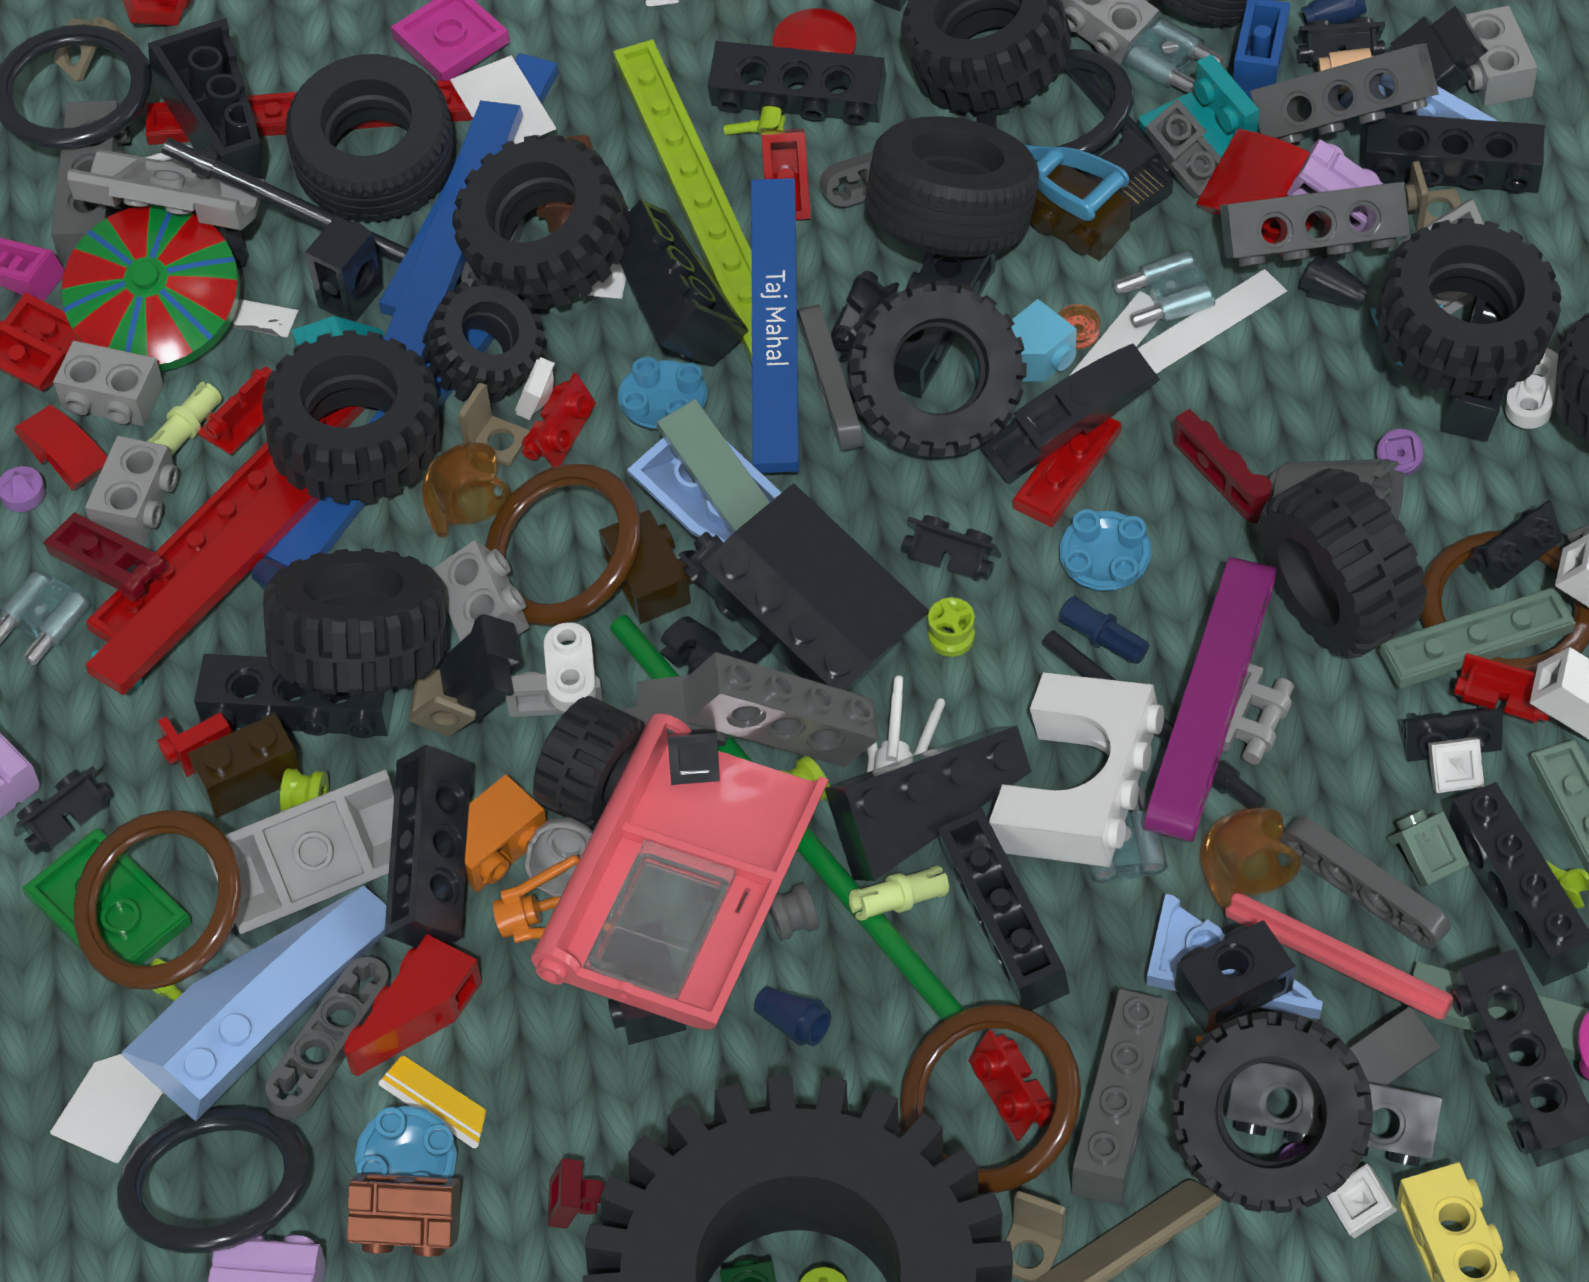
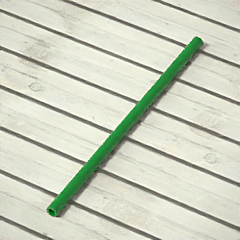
[610,615,965,1022]

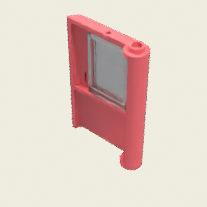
[531,713,829,1030]

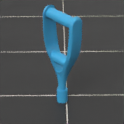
[1024,144,1129,221]

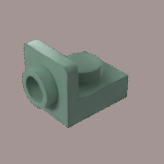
[1387,810,1470,887]

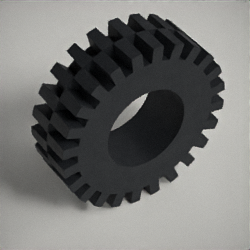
[583,1075,1013,1282]

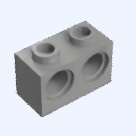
[1062,0,1159,65]
[1465,5,1538,107]
[53,341,164,427]
[85,436,178,545]
[433,540,530,642]

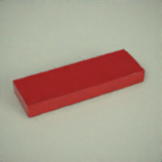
[1013,417,1122,527]

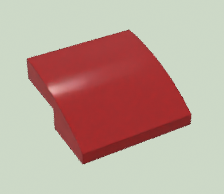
[1196,129,1310,230]
[0,292,80,391]

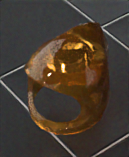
[421,442,511,537]
[1200,807,1302,908]

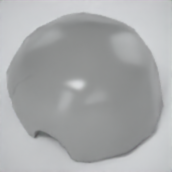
[524,818,593,897]

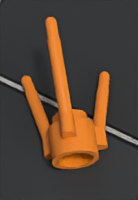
[493,855,612,943]

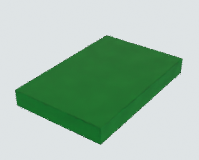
[22,828,192,985]

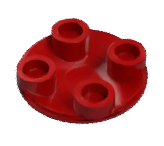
[773,8,857,54]

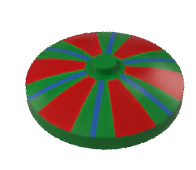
[61,205,240,372]

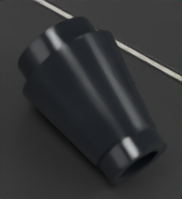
[1300,255,1370,310]

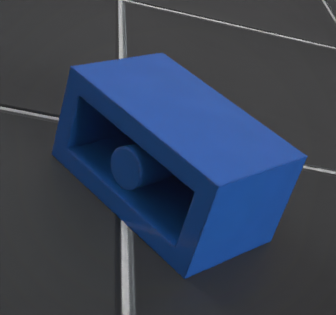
[1233,0,1290,98]

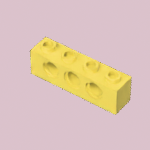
[1396,1162,1520,1282]

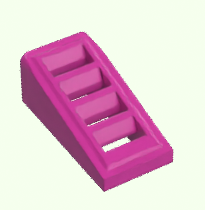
[0,237,64,301]

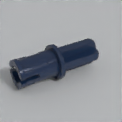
[1059,596,1150,664]

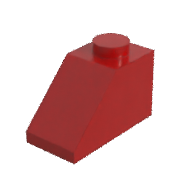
[761,128,811,220]

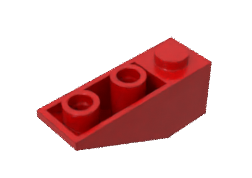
[344,934,482,1077]

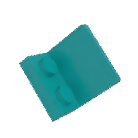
[1139,54,1260,158]

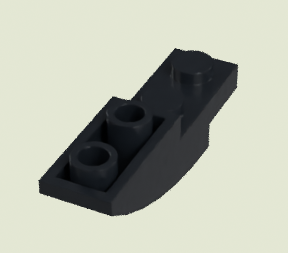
[981,343,1160,485]

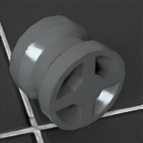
[768,882,819,941]

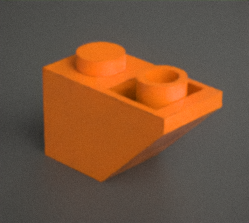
[465,774,547,893]

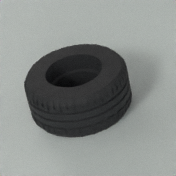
[285,54,455,222]
[865,116,1040,257]

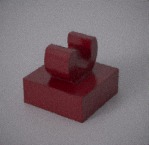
[547,1158,604,1229]

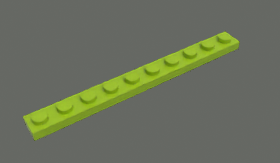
[613,39,752,364]

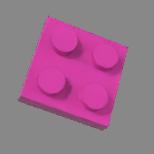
[391,0,510,81]

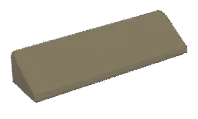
[1033,1180,1222,1282]

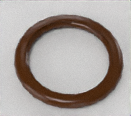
[485,464,641,626]
[1420,530,1589,673]
[73,810,242,990]
[900,1004,1081,1194]

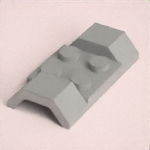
[67,149,265,230]
[205,769,394,935]

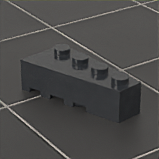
[148,18,262,179]
[619,199,749,367]
[825,726,1032,881]

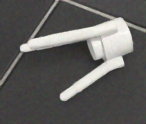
[867,675,945,772]

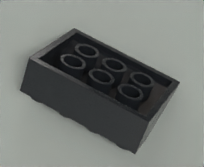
[696,483,929,692]

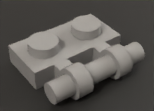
[1223,664,1294,765]

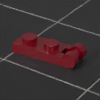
[1173,408,1272,523]
[43,512,167,601]

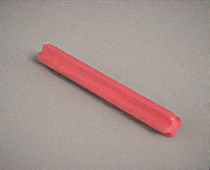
[1225,893,1453,1019]

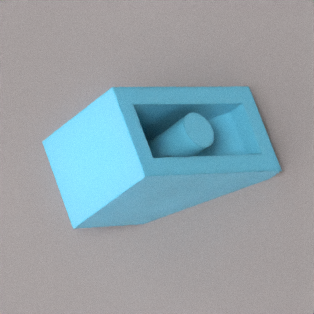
[975,299,1077,382]

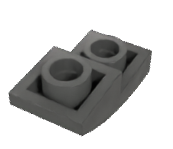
[1144,99,1221,199]
[1349,1007,1441,1086]

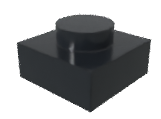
[667,730,720,785]

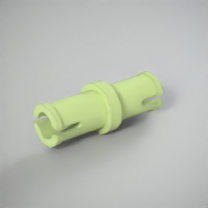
[146,382,222,457]
[849,865,949,921]

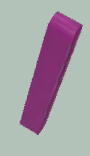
[1144,557,1277,842]

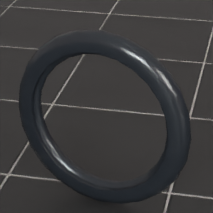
[0,24,152,150]
[976,49,1134,162]
[117,1106,310,1254]

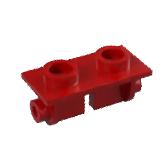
[197,366,272,456]
[521,373,597,467]
[1454,653,1550,724]
[968,1029,1055,1141]

